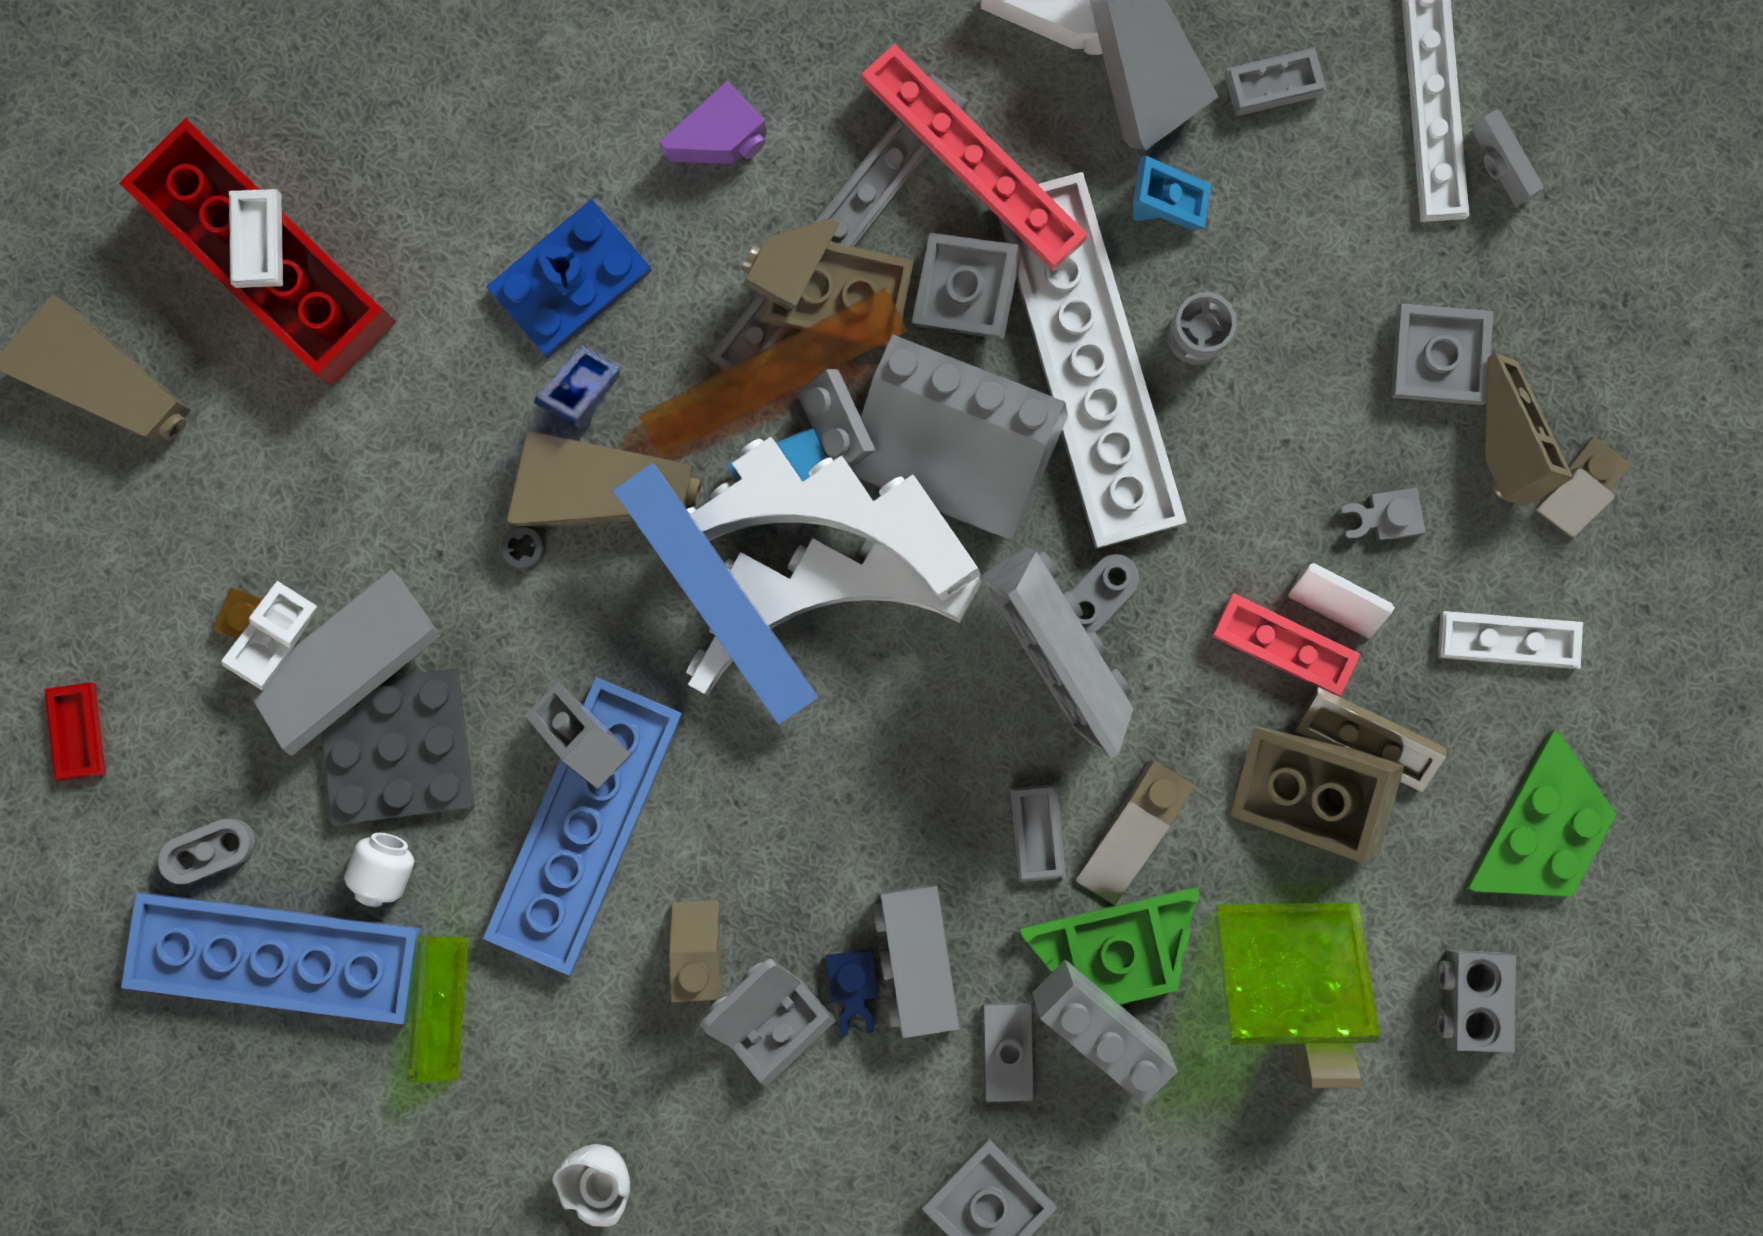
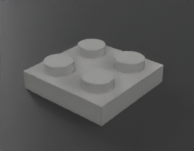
[912,233,1022,340]
[1391,303,1493,405]
[921,1137,1057,1236]

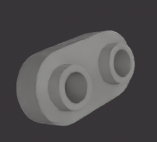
[1070,554,1139,633]
[158,819,255,884]

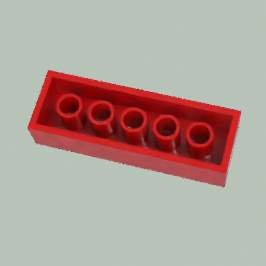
[119,118,396,387]

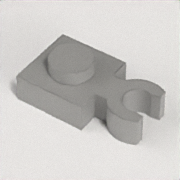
[1338,487,1426,542]

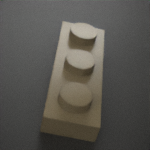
[1295,687,1446,792]

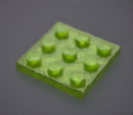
[1215,903,1380,1045]

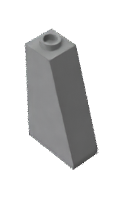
[1090,0,1219,151]

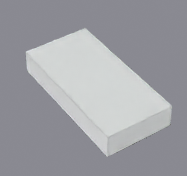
[229,189,283,288]

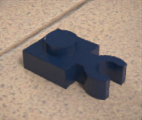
[826,949,878,1035]

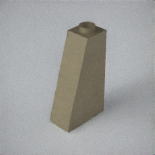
[0,294,191,444]
[507,431,702,528]

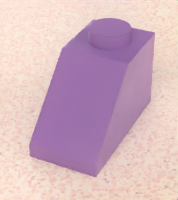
[659,81,767,164]

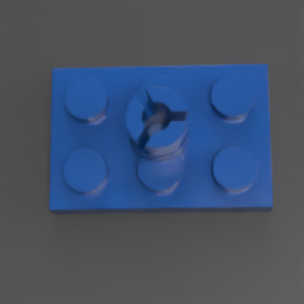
[486,199,652,358]

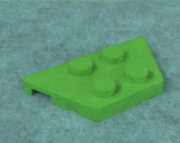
[1465,730,1617,897]
[1019,887,1199,1005]

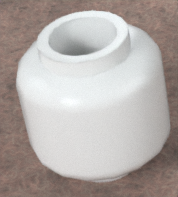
[344,833,415,907]

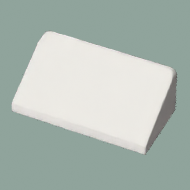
[1288,563,1395,639]

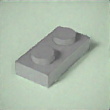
[796,369,875,468]

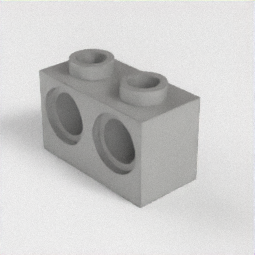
[1437,950,1516,1053]

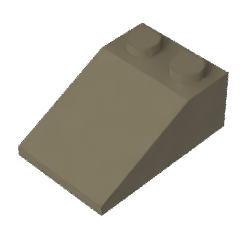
[1230,726,1404,863]

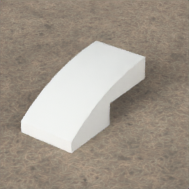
[221,581,317,691]

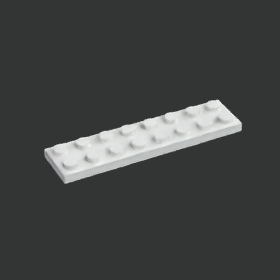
[998,172,1187,550]

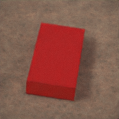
[44,682,106,782]

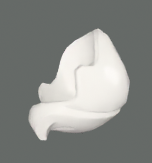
[552,1144,630,1227]

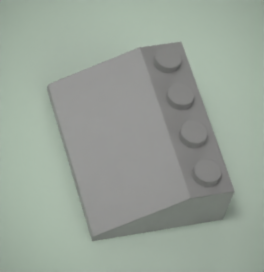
[851,334,1068,542]
[979,546,1133,759]

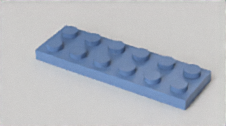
[483,677,683,976]
[121,892,421,1024]

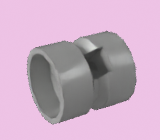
[1167,292,1237,365]

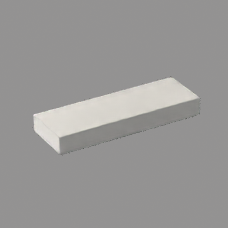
[1438,611,1583,669]

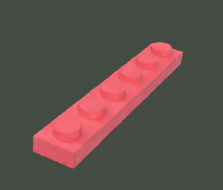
[861,44,1088,271]

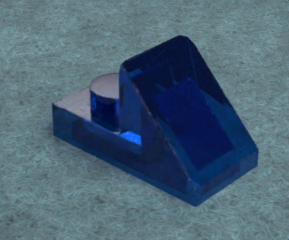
[534,344,622,430]

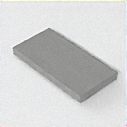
[245,569,441,756]

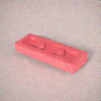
[1211,593,1361,697]

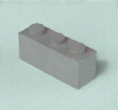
[873,884,960,1038]
[1032,960,1178,1105]

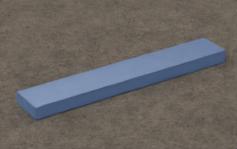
[613,462,818,725]

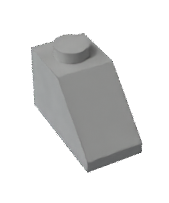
[525,681,630,789]

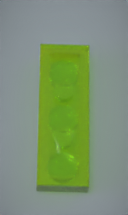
[407,935,469,1083]

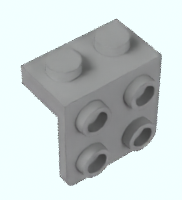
[700,959,836,1087]

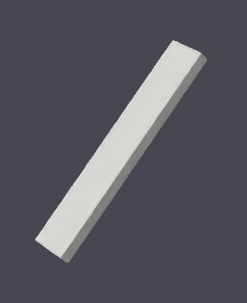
[1402,0,1469,222]

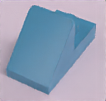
[1133,156,1211,230]

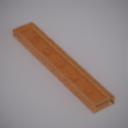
[638,288,907,458]

